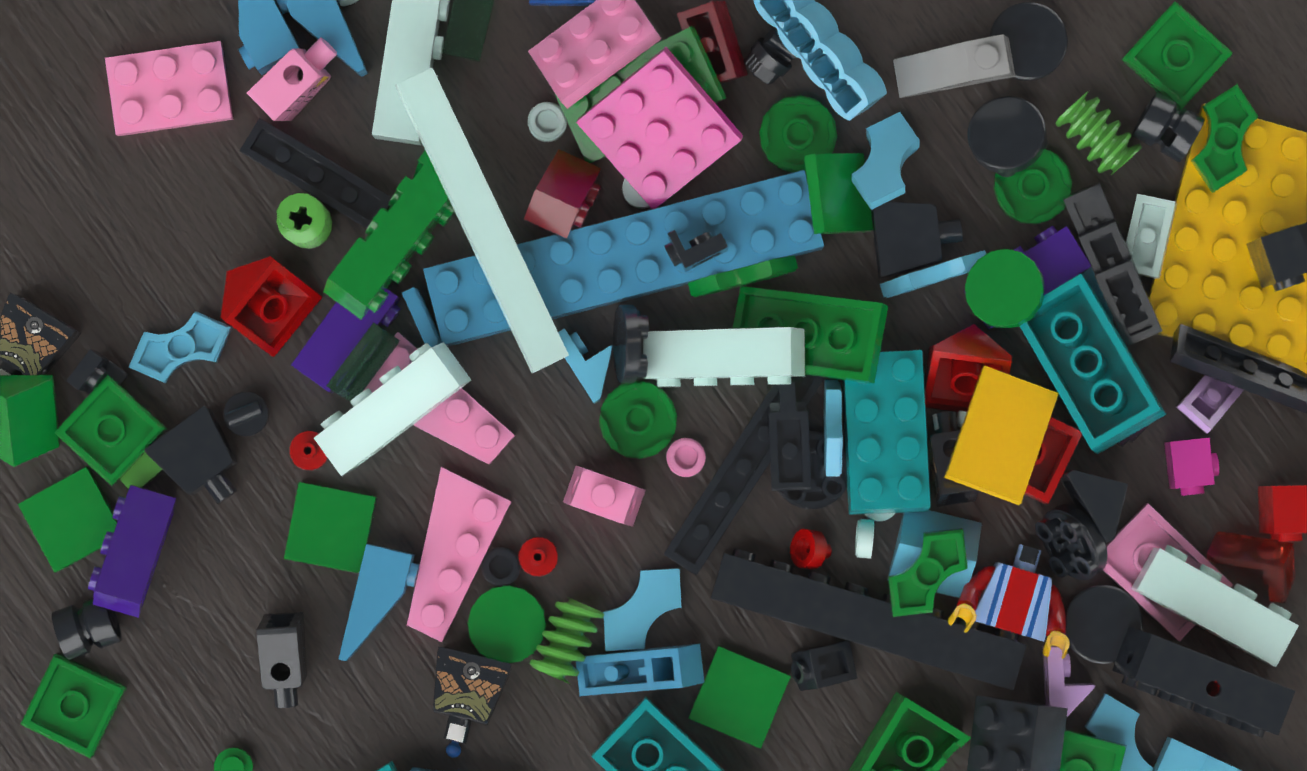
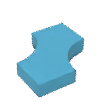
[852,112,920,210]
[880,250,986,298]
[129,311,233,383]
[823,380,843,476]
[603,568,682,651]
[1085,693,1153,771]

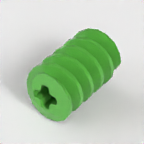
[1055,91,1142,175]
[276,193,332,249]
[530,597,605,684]

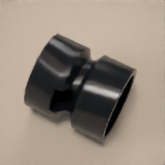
[1132,91,1205,162]
[51,598,122,660]

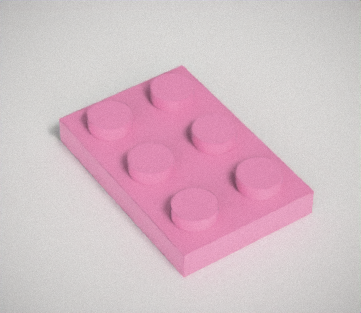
[528,0,662,109]
[105,41,233,136]
[1103,503,1233,642]

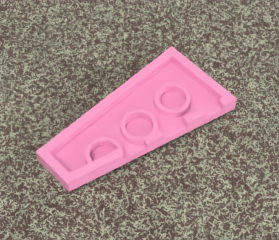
[346,332,515,465]
[407,467,512,642]

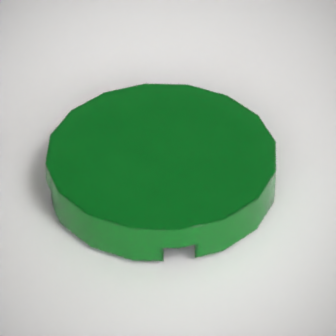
[759,95,837,173]
[993,149,1072,225]
[965,249,1045,328]
[599,381,677,459]
[467,585,546,663]

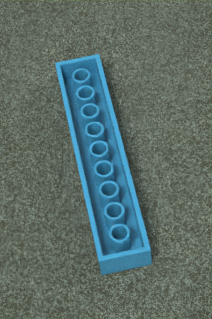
[423,170,824,347]

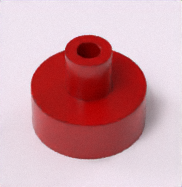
[290,431,328,470]
[790,529,832,569]
[519,537,558,576]

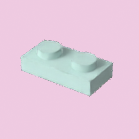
[1126,194,1177,279]

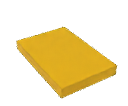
[944,366,1059,505]

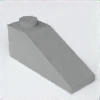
[893,34,1015,98]

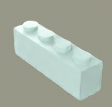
[372,0,450,146]
[643,327,805,387]
[314,342,471,476]
[1131,545,1299,667]

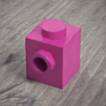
[1164,438,1219,496]

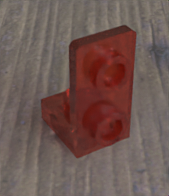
[1207,531,1295,603]

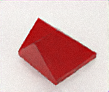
[221,256,322,358]
[924,324,1012,412]

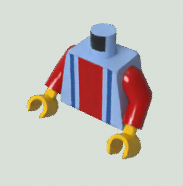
[948,544,1070,659]

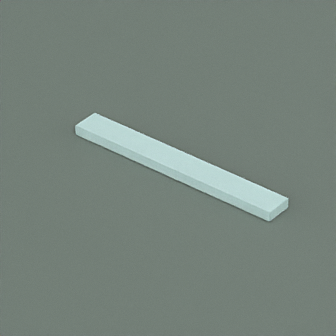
[395,68,569,373]

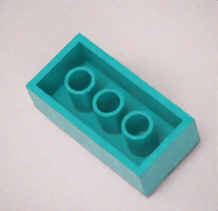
[1020,274,1166,454]
[842,350,930,515]
[591,696,725,771]

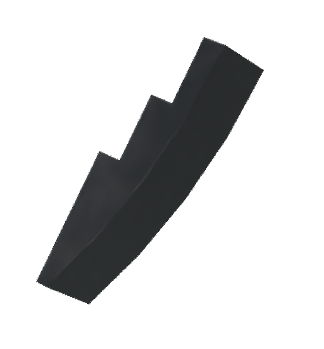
[1063,182,1163,346]

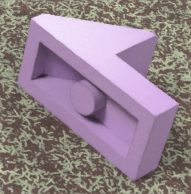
[1176,375,1244,434]
[1042,646,1096,717]

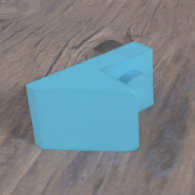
[558,328,613,404]

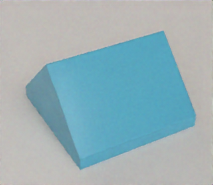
[887,510,982,598]

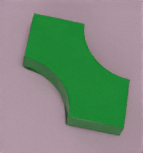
[1191,84,1259,193]
[688,255,798,297]
[888,528,968,617]

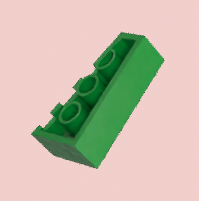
[323,150,455,320]
[848,692,971,771]

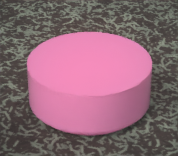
[666,438,706,477]

